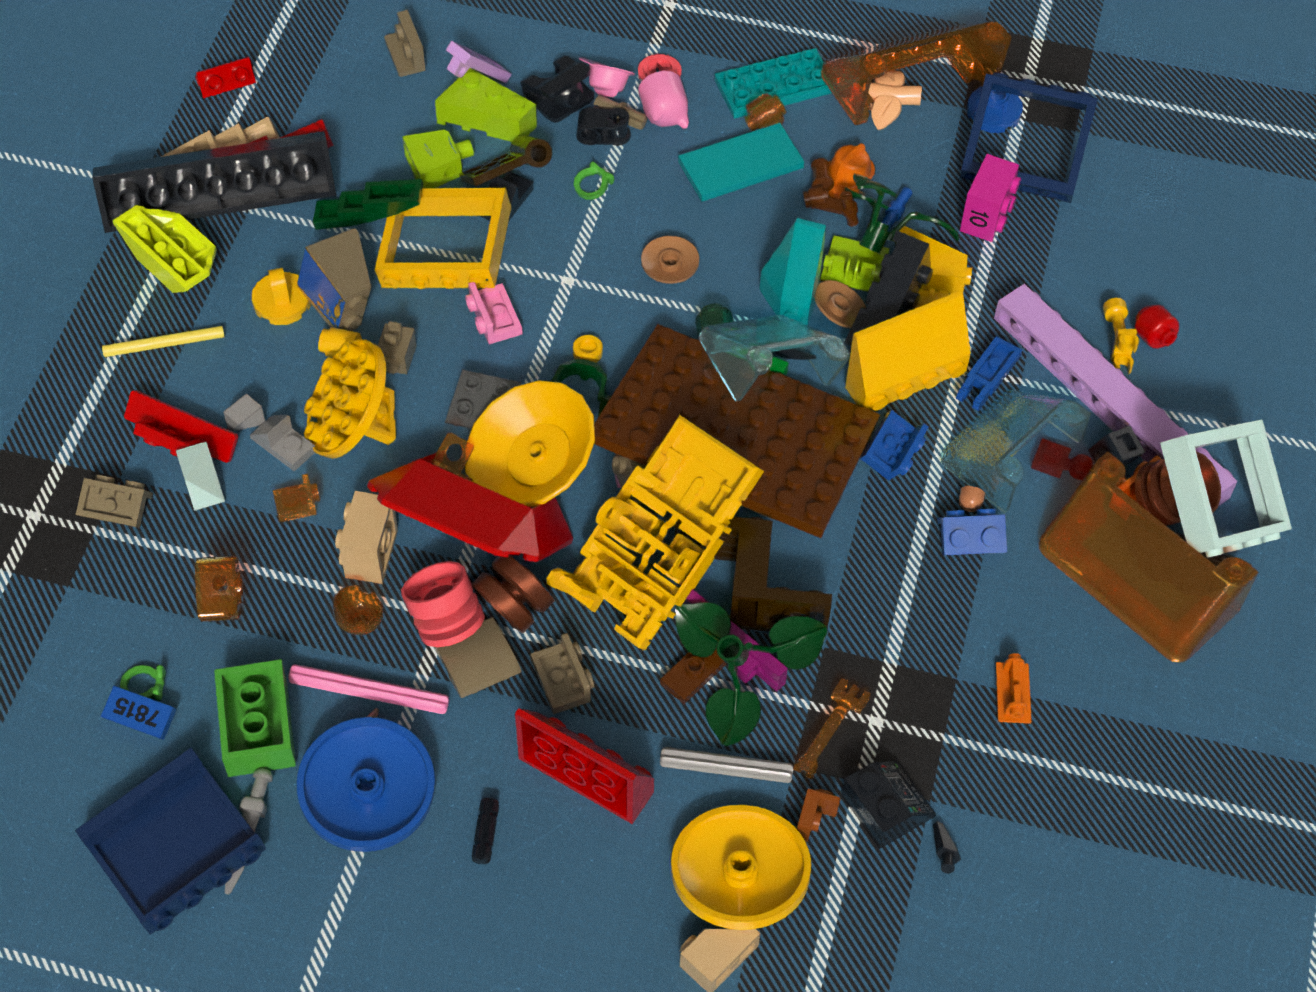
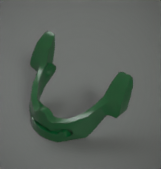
[543,359,612,417]

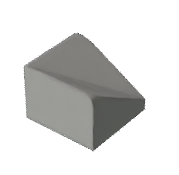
[223,394,265,432]

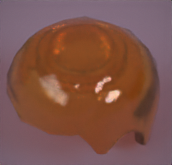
[333,585,384,635]

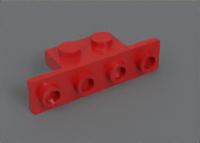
[124,390,238,463]

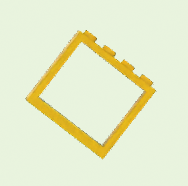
[374,188,511,289]

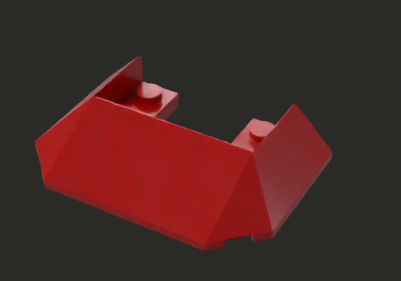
[367,450,573,562]

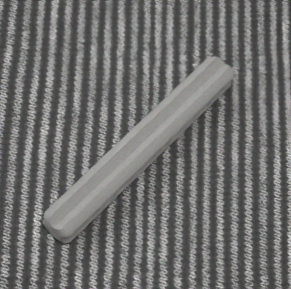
[660,747,793,783]

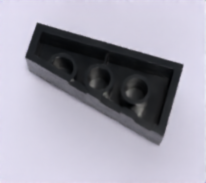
[844,230,933,356]

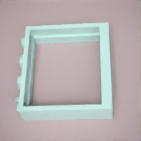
[1160,419,1292,558]

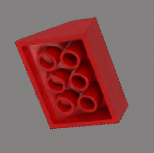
[515,708,654,824]

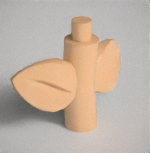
[854,70,922,130]

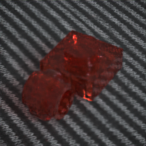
[1031,438,1094,480]

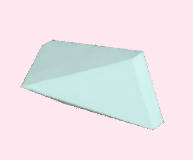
[176,442,225,511]

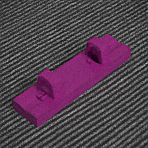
[683,589,788,692]

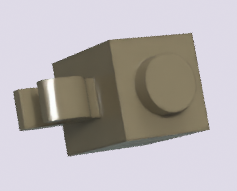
[378,321,417,375]

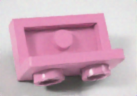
[465,282,523,344]

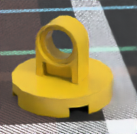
[252,267,311,325]

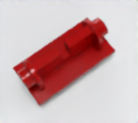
[195,57,256,99]

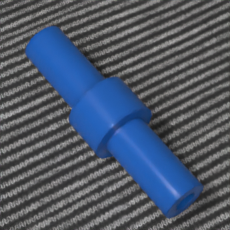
[882,187,913,232]

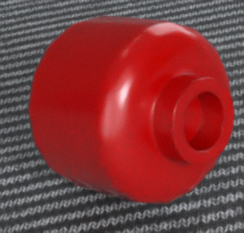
[1134,305,1180,349]

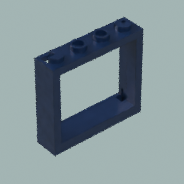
[960,73,1098,203]

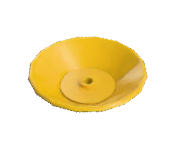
[465,380,595,507]

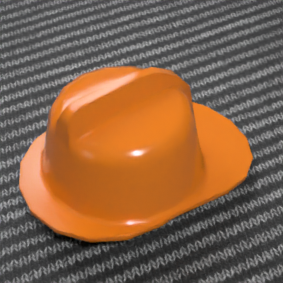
[829,143,875,199]

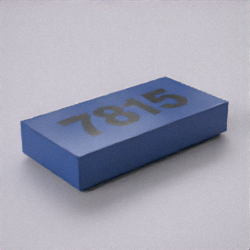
[100,686,177,740]

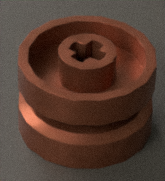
[472,555,555,634]

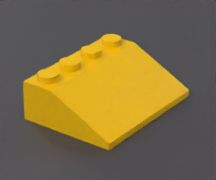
[845,291,971,411]

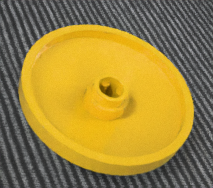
[671,805,811,930]

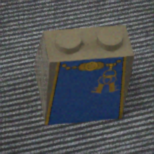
[297,228,371,331]

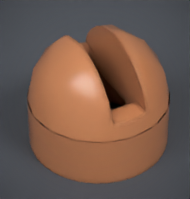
[959,486,985,512]

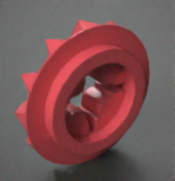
[638,54,682,81]

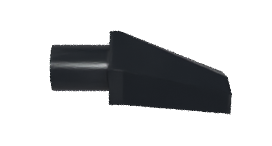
[933,821,961,874]

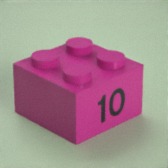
[960,154,1021,242]

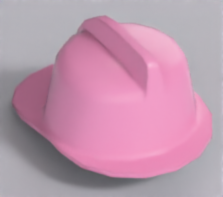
[579,57,635,97]

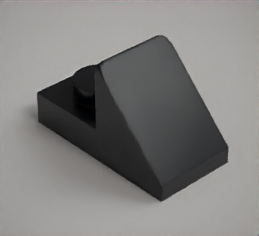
[480,171,534,222]

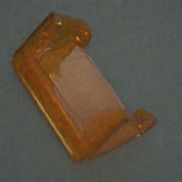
[821,22,1012,126]
[1039,451,1259,663]

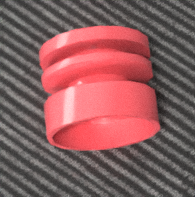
[401,561,485,647]

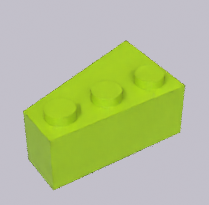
[435,68,537,142]

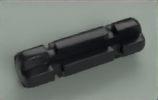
[471,797,499,864]

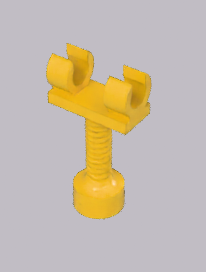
[1103,298,1139,375]

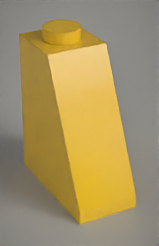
[900,226,972,294]

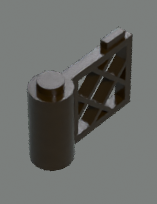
[459,135,552,186]

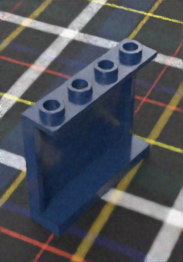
[75,748,266,935]

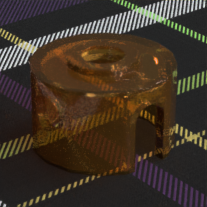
[195,556,243,622]

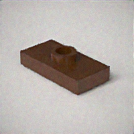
[660,648,726,704]

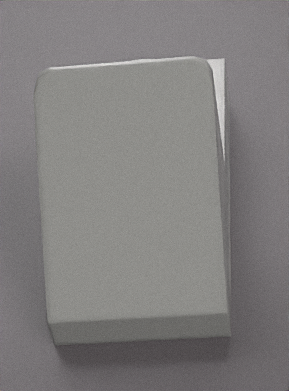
[250,414,315,471]

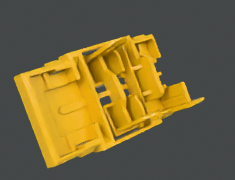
[546,415,764,650]

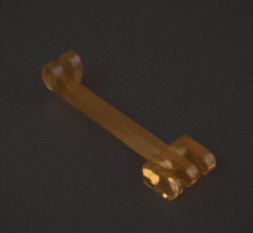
[793,678,871,779]

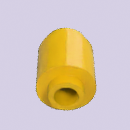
[318,327,362,358]

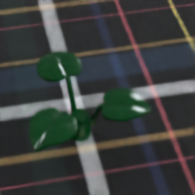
[844,173,960,254]
[675,602,828,746]

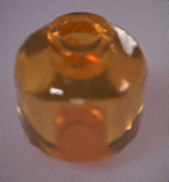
[744,93,787,131]

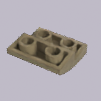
[435,617,522,698]

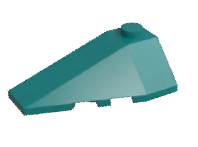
[759,218,826,327]

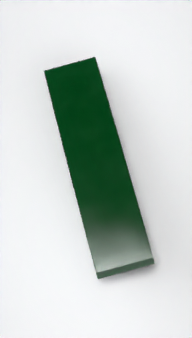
[312,179,423,230]

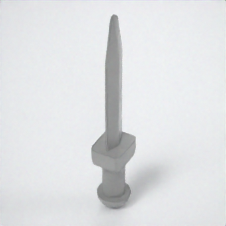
[225,768,273,895]

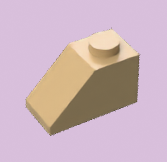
[680,929,760,992]

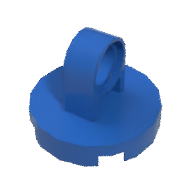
[967,87,1023,133]

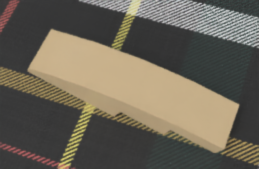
[161,117,279,157]

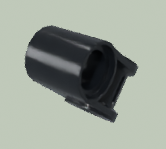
[576,107,631,146]

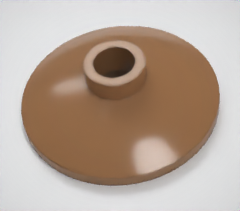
[641,236,700,284]
[814,280,866,328]

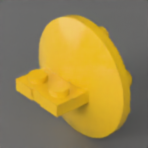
[304,339,396,459]

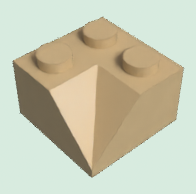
[335,491,398,584]

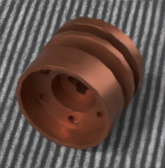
[1135,451,1221,526]

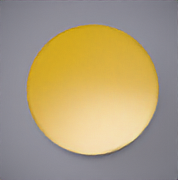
[573,335,603,363]

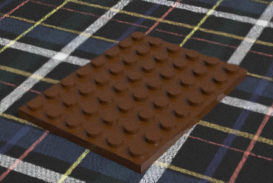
[594,324,880,538]

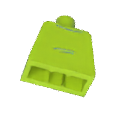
[402,130,474,188]

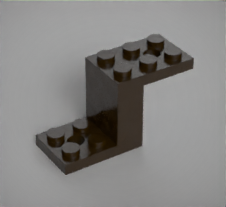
[674,517,832,632]

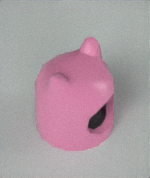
[638,71,689,129]

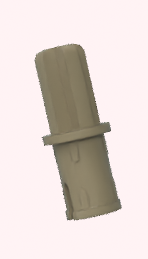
[593,95,648,130]

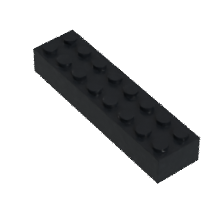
[92,131,336,233]

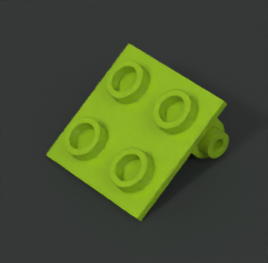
[820,235,890,292]

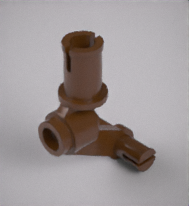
[803,158,859,227]

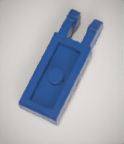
[956,336,1022,411]

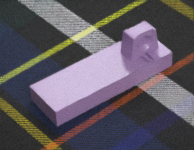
[446,41,512,83]

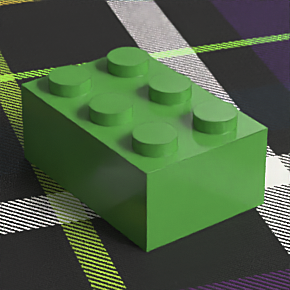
[214,659,296,777]

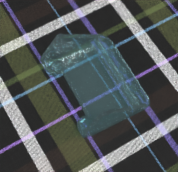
[699,315,850,401]
[940,390,1091,513]

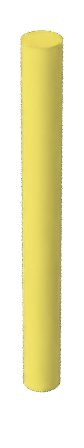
[102,326,225,357]

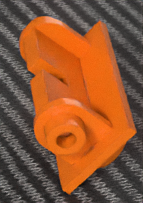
[996,653,1032,724]

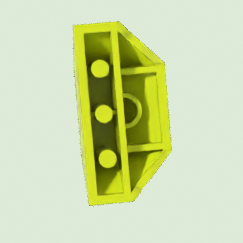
[113,205,217,293]

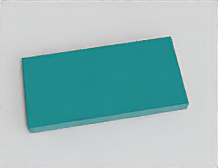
[714,48,836,119]
[678,123,804,202]

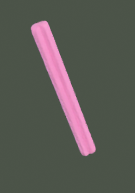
[288,664,449,714]

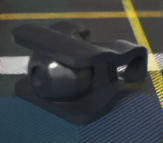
[520,55,595,123]

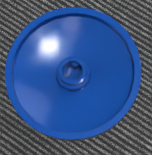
[297,717,435,852]

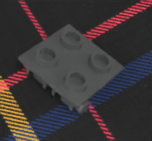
[445,370,521,429]

